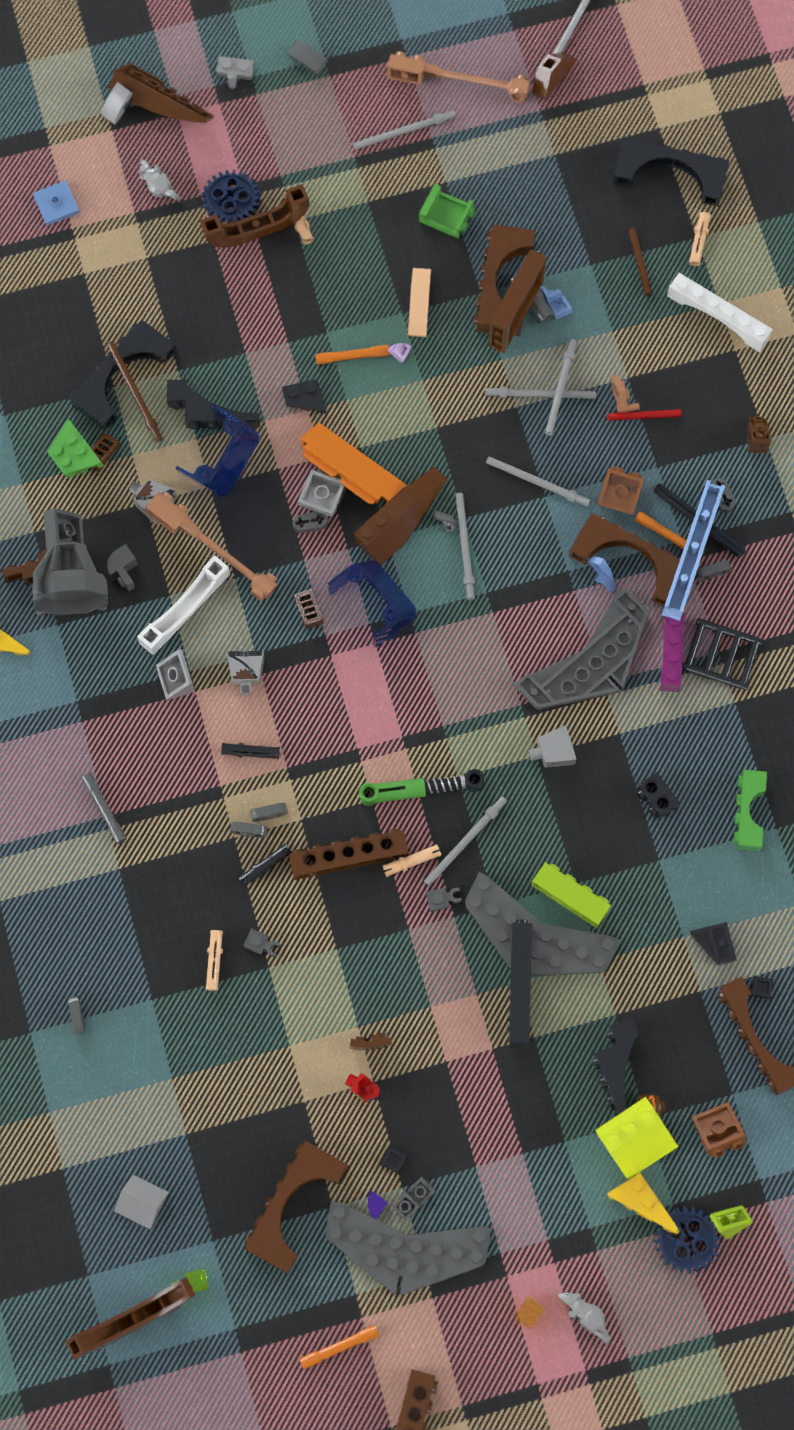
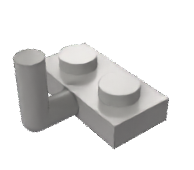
[216,56,254,89]

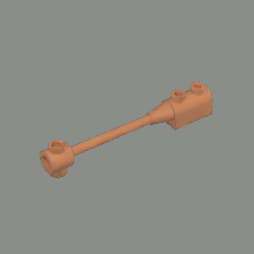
[387,52,530,102]
[145,492,278,601]

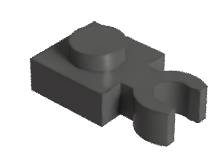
[426,888,462,912]
[243,929,281,957]

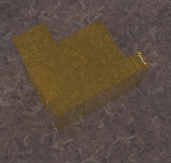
[514,1296,545,1329]

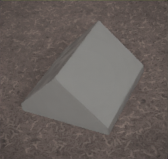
[156,649,195,700]
[114,1175,169,1230]

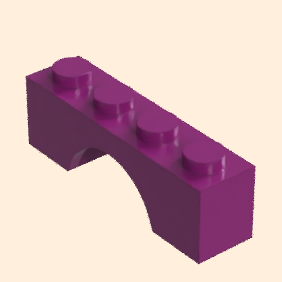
[659,613,685,692]

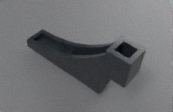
[167,380,260,430]
[592,1018,639,1117]

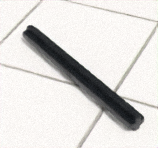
[654,483,746,558]

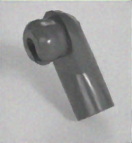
[434,511,457,533]

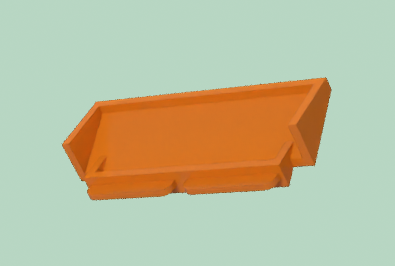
[301,423,407,504]

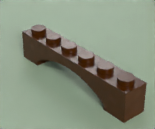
[718,976,794,1096]

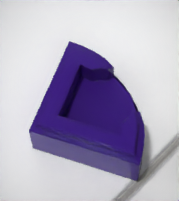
[368,1191,388,1219]

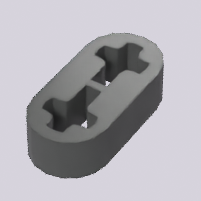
[711,478,735,513]
[293,512,328,533]
[696,560,732,582]
[250,803,288,822]
[230,822,267,838]
[68,996,85,1034]

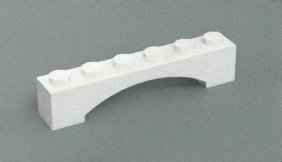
[667,273,772,352]
[137,556,230,656]

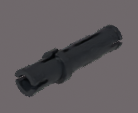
[221,742,280,759]
[237,844,292,887]

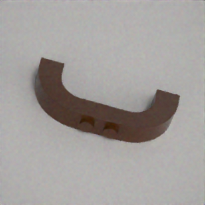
[200,184,309,248]

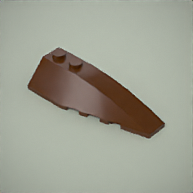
[108,63,214,123]
[354,467,447,566]

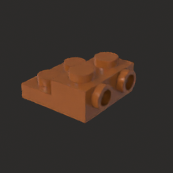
[597,466,645,515]
[692,1102,746,1158]

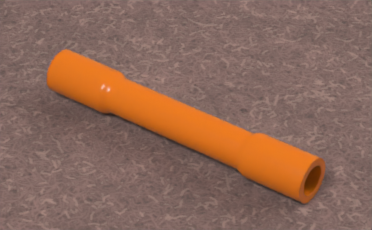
[315,345,389,365]
[635,511,704,552]
[299,1324,379,1370]

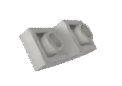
[101,82,133,125]

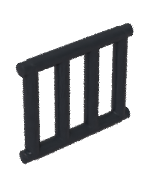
[682,618,764,690]

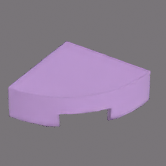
[387,343,412,362]

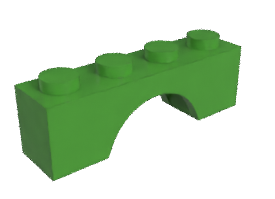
[733,770,767,852]

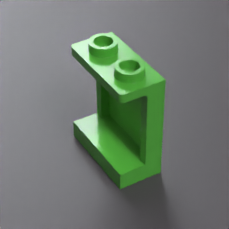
[419,184,475,238]

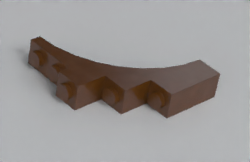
[65,1277,195,1360]

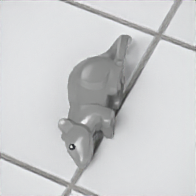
[139,160,180,200]
[558,1293,611,1344]

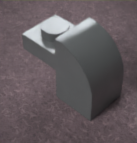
[107,544,138,591]

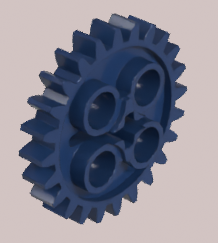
[202,169,261,224]
[654,1206,721,1274]

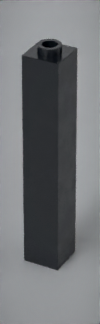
[509,919,532,1044]

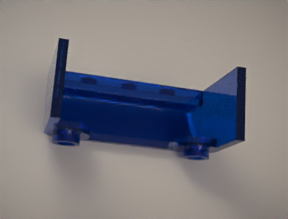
[175,403,260,497]
[328,560,416,648]

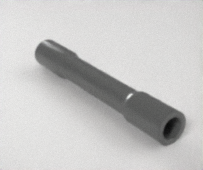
[81,772,127,844]

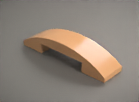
[408,268,431,337]

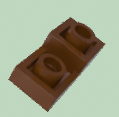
[350,1033,392,1051]

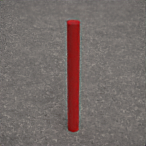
[607,409,681,421]

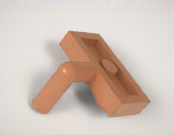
[611,375,640,413]

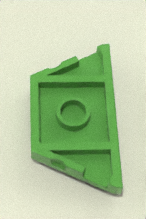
[48,419,104,478]

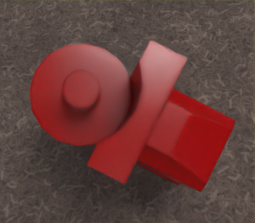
[345,1073,380,1103]

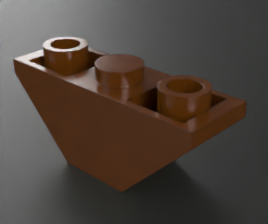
[532,53,578,99]
[747,416,771,454]

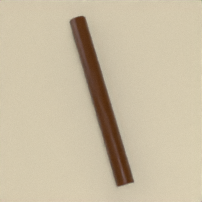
[628,228,652,296]

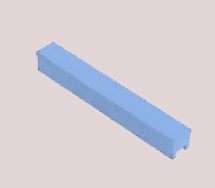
[662,480,725,621]

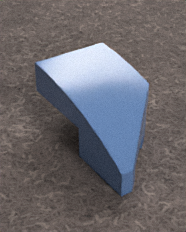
[541,286,572,320]
[588,556,615,593]

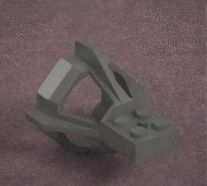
[32,508,108,616]

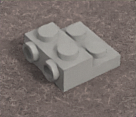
[298,470,346,517]

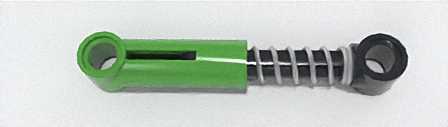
[359,769,484,806]

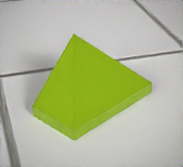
[710,1205,753,1240]

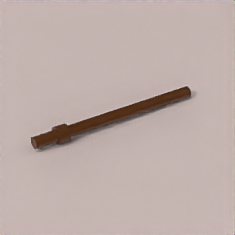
[107,341,163,442]

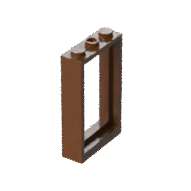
[488,249,547,354]

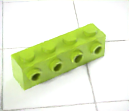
[531,862,611,928]

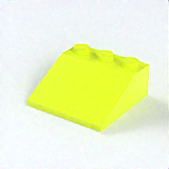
[595,1097,678,1180]

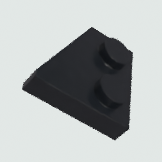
[282,379,326,414]
[690,922,737,966]

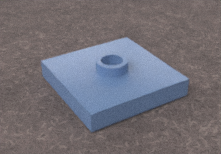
[33,180,80,226]

